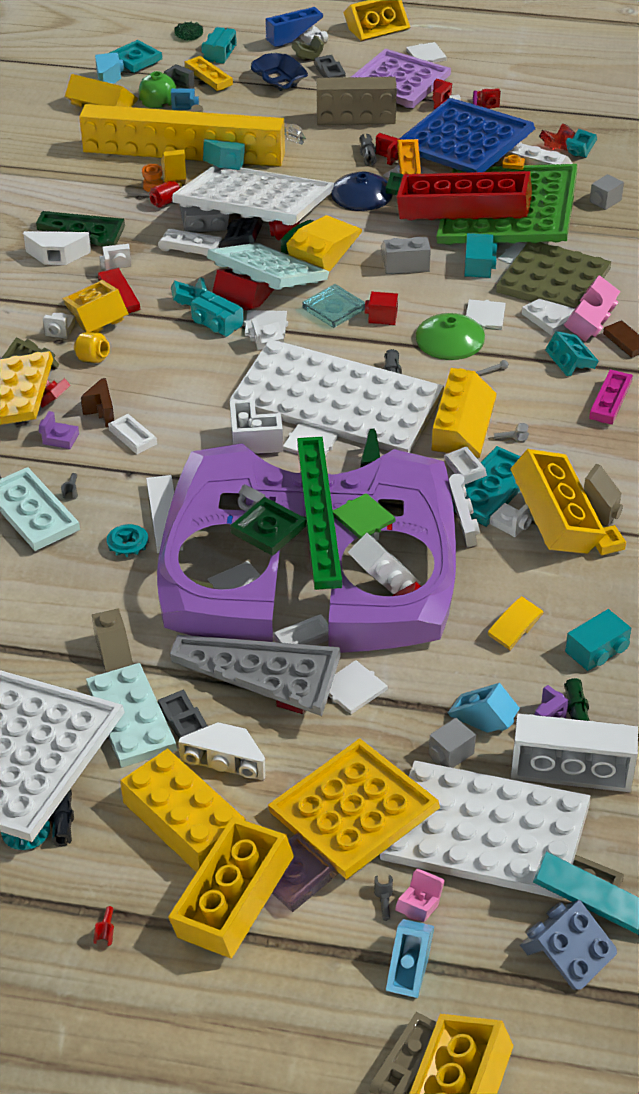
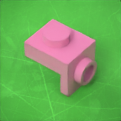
[395,869,444,922]

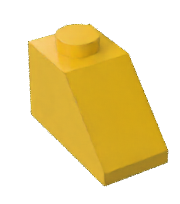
[161,149,186,187]

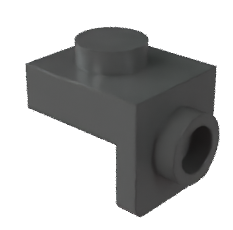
[164,64,195,89]

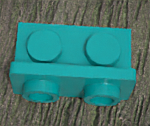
[545,331,599,376]

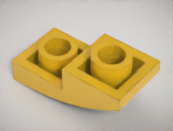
[488,596,544,651]

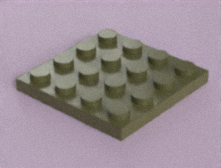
[496,242,611,309]

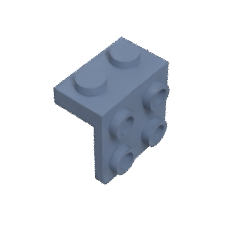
[520,899,617,990]

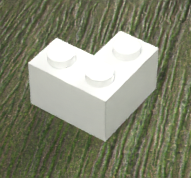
[230,399,283,454]

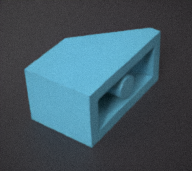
[95,52,124,84]
[448,683,520,733]
[386,919,435,998]

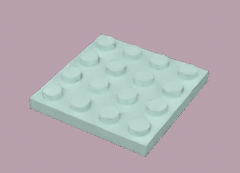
[207,243,329,290]

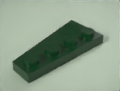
[36,211,125,247]

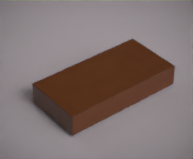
[603,320,639,358]

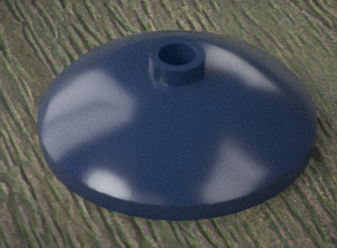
[331,172,393,211]

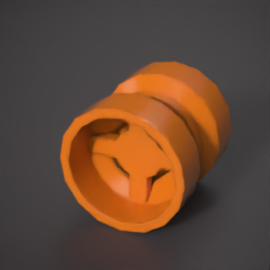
[142,164,163,192]

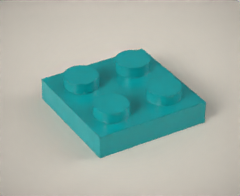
[109,40,162,72]

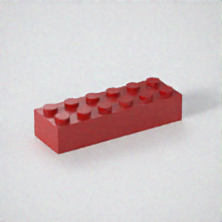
[397,171,532,220]

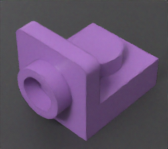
[39,411,79,449]
[534,685,568,718]

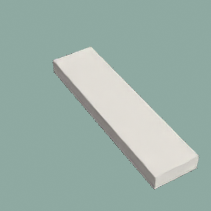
[146,475,183,553]

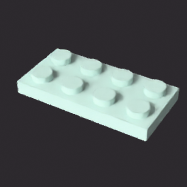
[0,467,80,551]
[86,663,177,768]

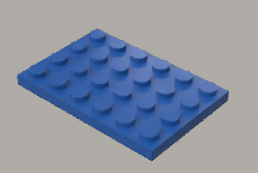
[399,98,535,173]

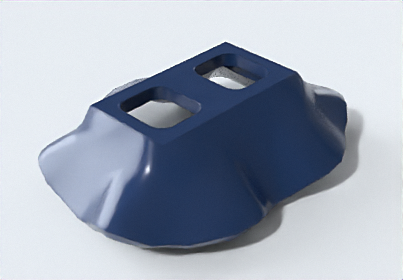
[251,53,308,91]

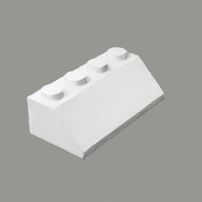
[492,142,573,166]

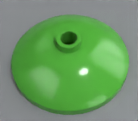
[416,313,485,360]

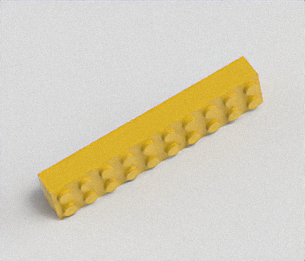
[79,104,285,167]

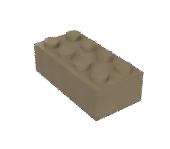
[317,77,397,125]

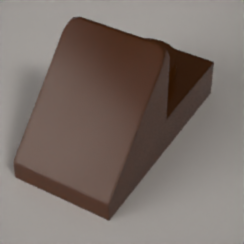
[81,378,114,428]

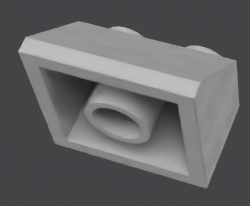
[381,237,431,274]

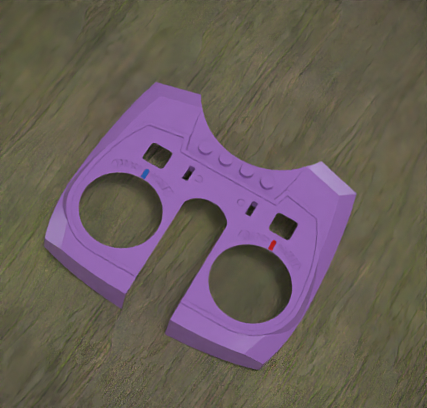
[157,443,456,653]

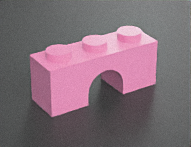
[564,275,621,342]

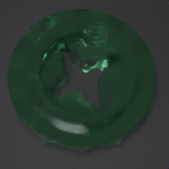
[174,21,203,40]

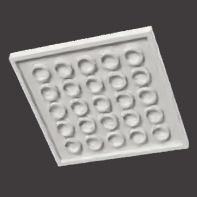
[172,166,334,225]
[0,670,125,842]

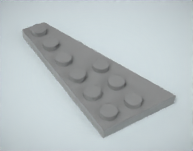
[170,635,341,716]

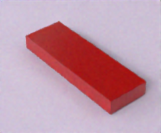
[98,268,141,313]

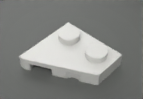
[522,299,575,336]

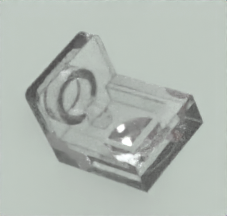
[284,123,306,145]

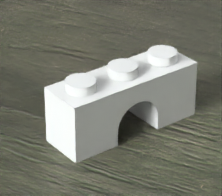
[348,533,421,594]

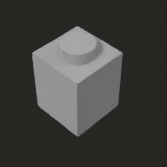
[590,174,624,210]
[429,718,476,768]

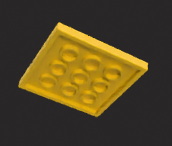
[0,351,54,425]
[268,738,440,880]

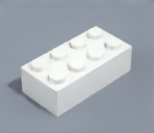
[511,713,638,792]

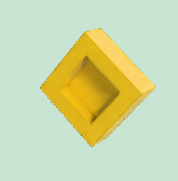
[595,525,626,555]

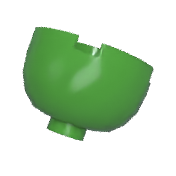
[138,71,176,108]

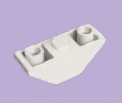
[23,231,91,265]
[178,722,266,781]

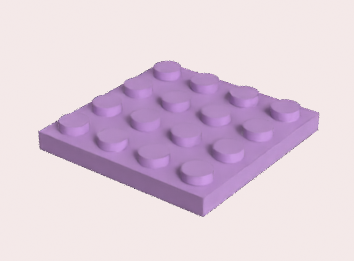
[351,49,451,108]

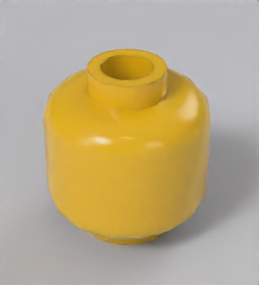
[74,332,110,363]

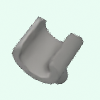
[494,423,529,443]

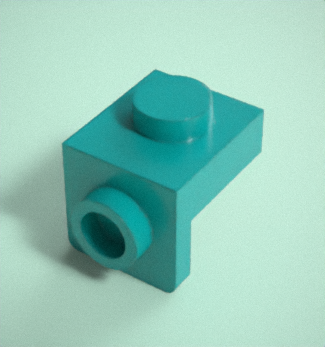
[566,129,597,158]
[171,277,208,306]

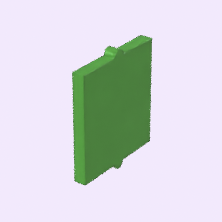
[333,493,395,539]

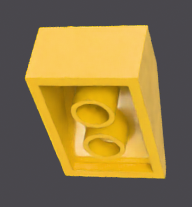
[286,215,362,272]
[62,280,128,333]

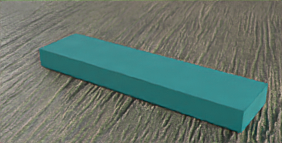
[533,851,639,935]

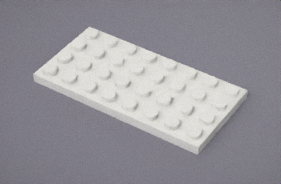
[230,339,444,453]

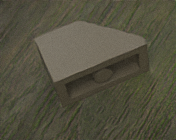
[584,464,623,527]
[92,608,133,672]

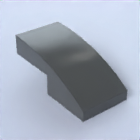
[314,55,346,78]
[158,689,208,739]

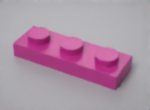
[589,369,633,425]

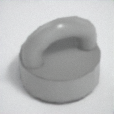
[238,484,266,512]

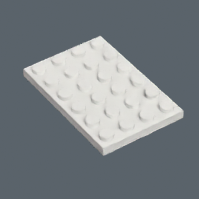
[380,761,590,900]

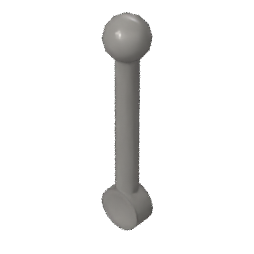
[476,360,509,376]

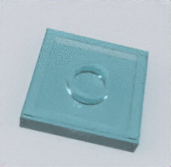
[302,284,365,328]

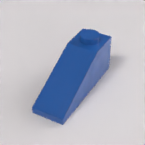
[265,7,323,47]

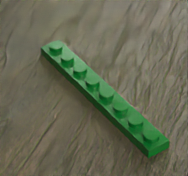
[297,436,342,590]

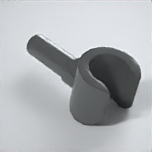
[61,473,78,499]
[374,875,393,921]

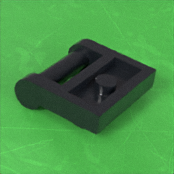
[219,216,264,248]

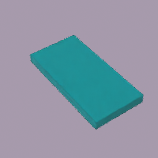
[452,446,521,527]

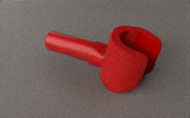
[93,906,114,946]

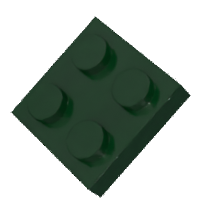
[230,497,306,556]

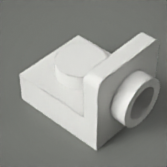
[99,244,131,271]
[43,313,76,339]
[248,318,284,350]
[490,503,532,537]

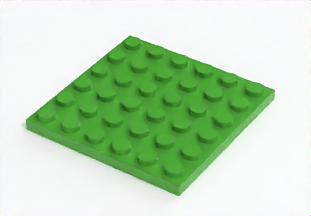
[436,164,578,245]

